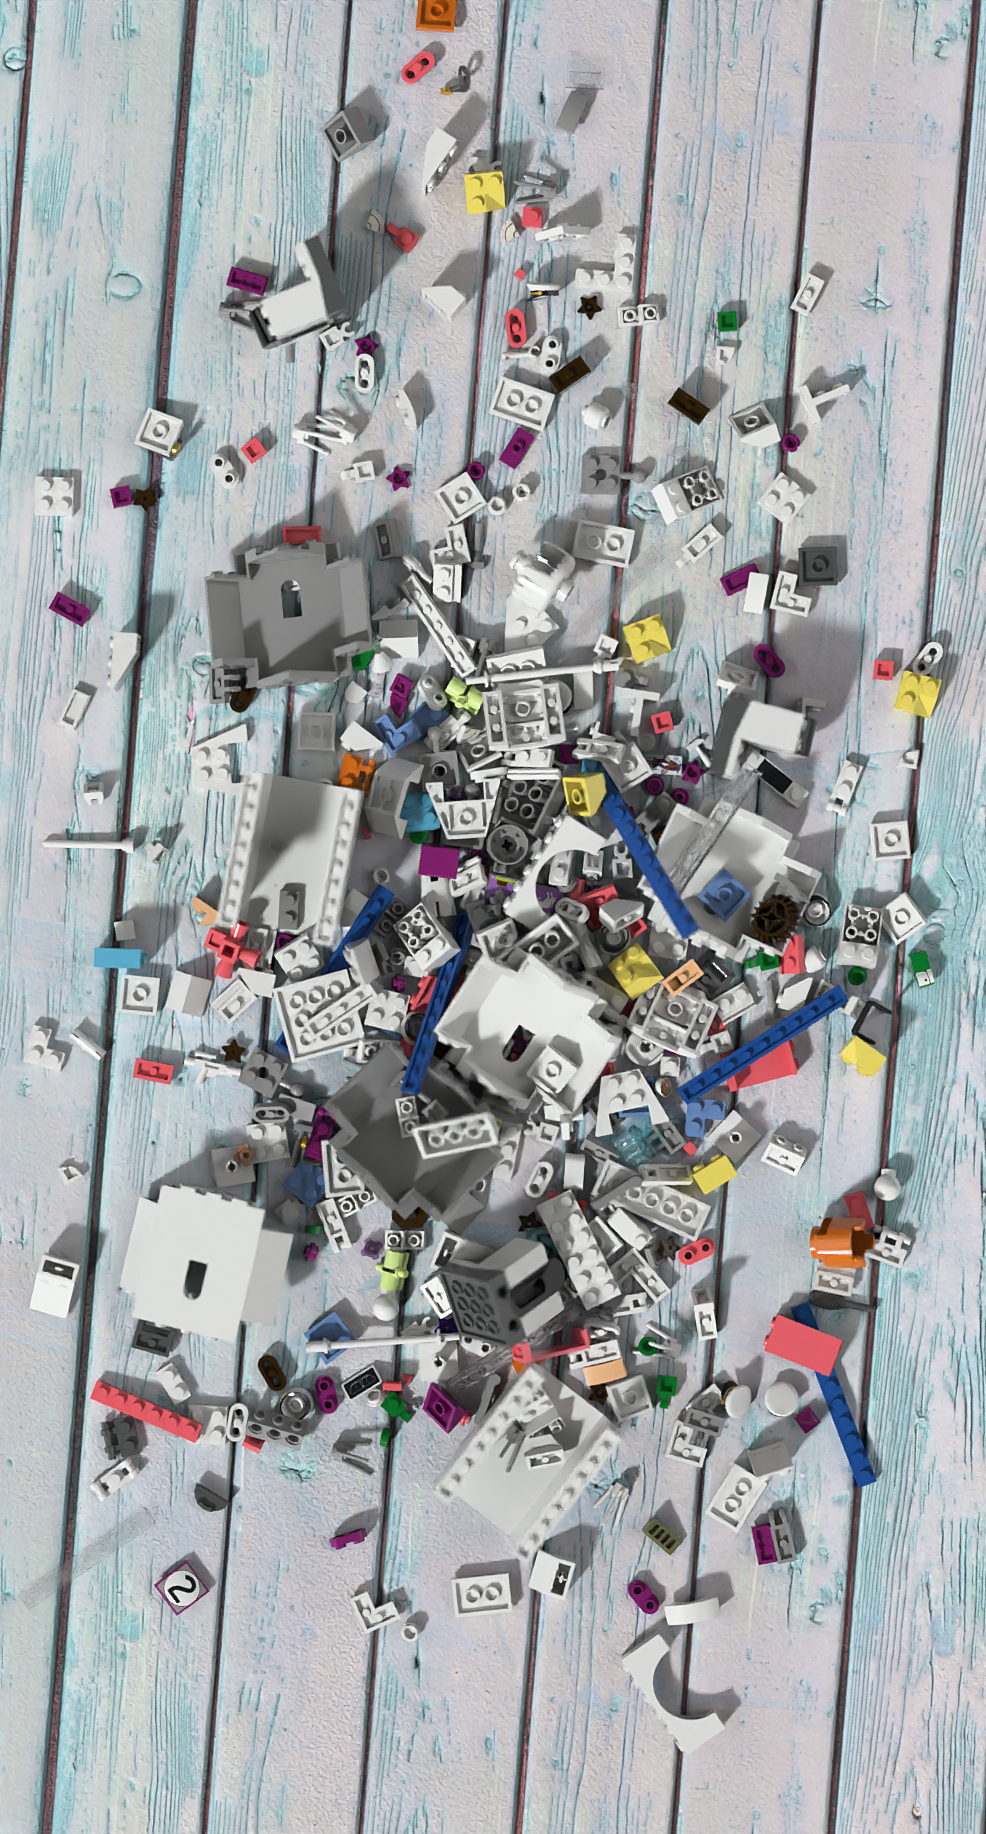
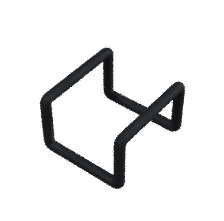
[851,1001,892,1045]

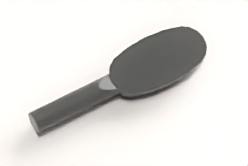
[809,1290,876,1313]

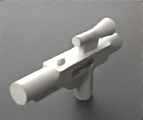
[184,1049,242,1084]

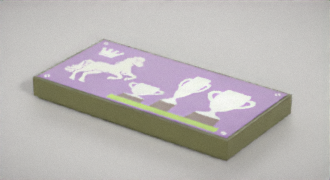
[483,872,563,917]

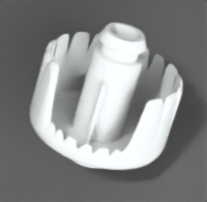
[510,540,576,612]

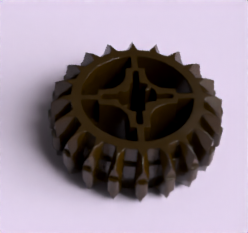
[750,894,801,946]

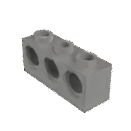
[245,1406,308,1451]

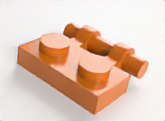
[337,753,376,798]

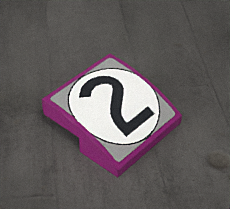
[154,1560,209,1616]

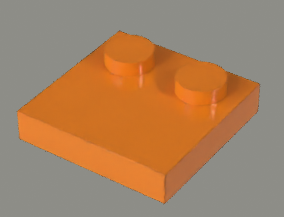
[416,0,457,33]

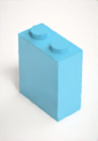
[94,947,148,969]

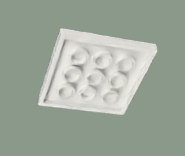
[272,969,366,1063]

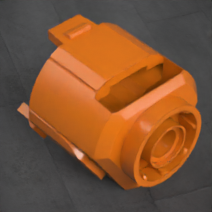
[810,1217,875,1268]

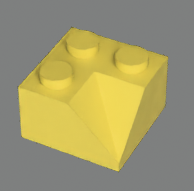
[464,169,505,214]
[622,614,672,665]
[892,670,942,719]
[562,772,606,816]
[607,942,664,1000]
[839,1034,887,1077]
[691,1153,738,1195]

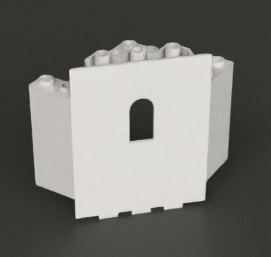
[638,797,822,964]
[434,946,622,1116]
[119,1184,293,1343]

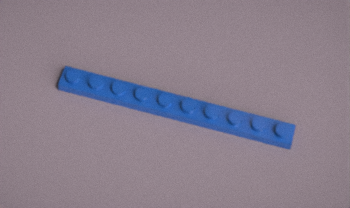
[601,770,700,940]
[274,884,395,1054]
[400,911,473,1095]
[677,984,849,1105]
[790,1301,877,1488]

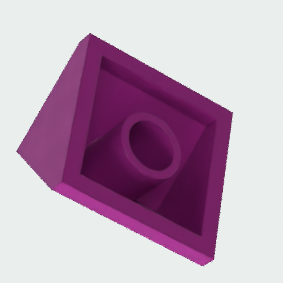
[418,842,461,879]
[422,1382,468,1434]

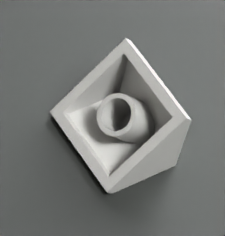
[379,619,419,659]
[455,732,503,774]
[165,970,212,1017]

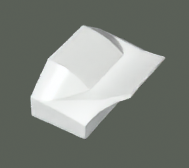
[524,1434,566,1471]

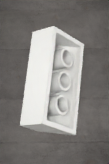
[496,913,579,964]
[412,1112,499,1159]

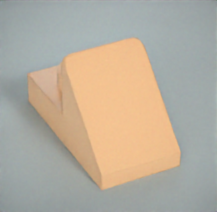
[191,896,218,926]
[662,958,704,997]

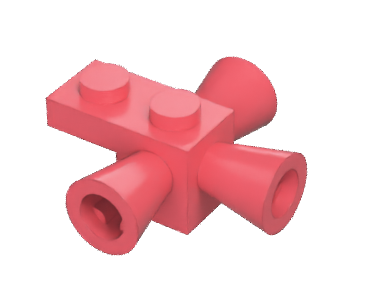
[204,919,262,979]

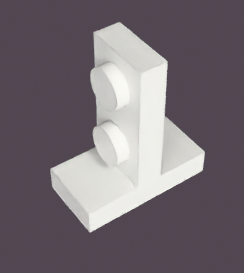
[798,383,851,425]
[620,687,660,737]
[813,980,866,1020]
[544,1102,584,1140]
[691,1287,718,1341]

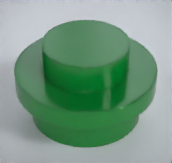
[847,966,867,985]

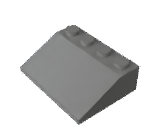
[499,759,576,841]

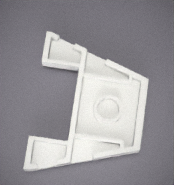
[191,724,248,796]
[425,778,500,840]
[595,1069,669,1137]

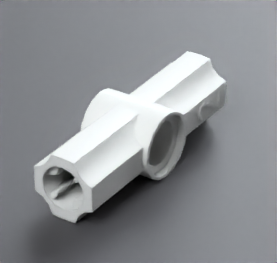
[566,920,603,972]

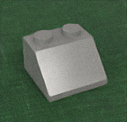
[320,106,376,163]
[441,1192,485,1235]

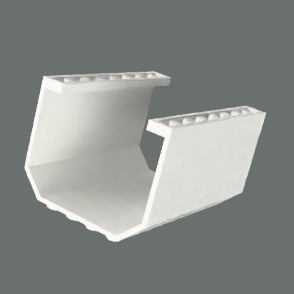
[216,770,365,946]
[433,1362,623,1564]

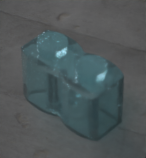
[612,1124,656,1171]

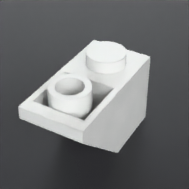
[238,964,277,998]

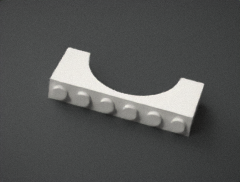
[502,813,606,930]
[620,1630,725,1754]

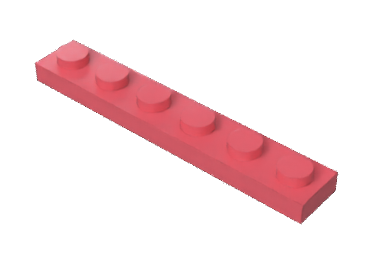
[90,1380,203,1443]

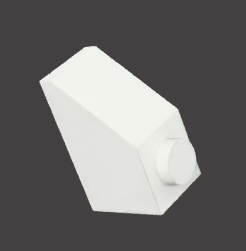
[339,720,384,752]
[340,888,369,931]
[599,899,644,934]
[776,977,813,1013]
[607,1207,652,1251]

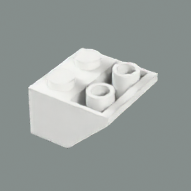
[528,1549,576,1600]

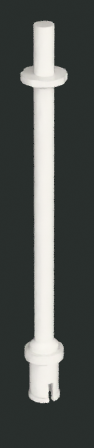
[465,658,619,688]
[306,1329,459,1354]

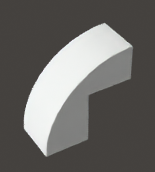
[664,1597,721,1625]

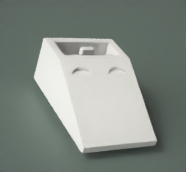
[422,127,458,195]
[651,465,722,525]
[107,632,141,692]
[393,902,461,973]
[836,904,884,970]
[343,937,380,987]
[429,1229,496,1270]
[29,1253,82,1318]
[746,1438,794,1482]

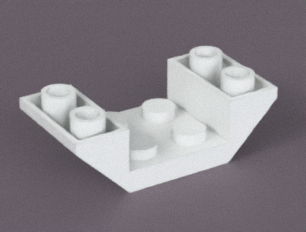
[365,757,424,839]
[515,1385,566,1441]

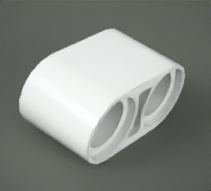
[563,1153,585,1191]

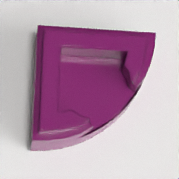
[390,692,409,718]

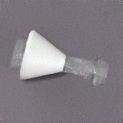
[371,633,394,676]

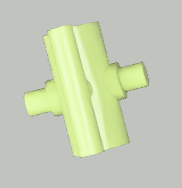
[445,676,483,716]
[375,1249,410,1291]

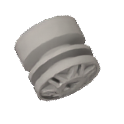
[486,825,528,865]

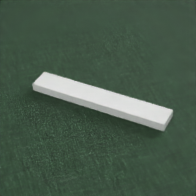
[398,574,478,679]

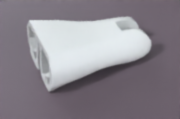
[421,875,458,919]

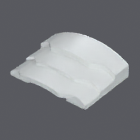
[482,679,566,751]
[625,977,719,1059]

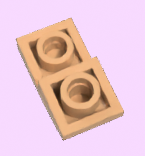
[583,1357,628,1386]

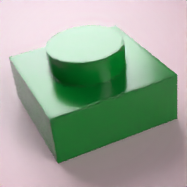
[717,311,738,333]

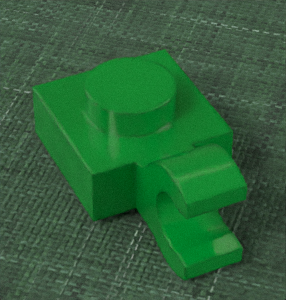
[744,951,780,971]
[656,1374,677,1409]
[380,1391,413,1423]

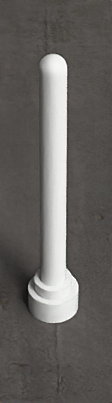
[43,838,135,853]

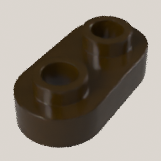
[230,677,257,713]
[258,1355,287,1391]

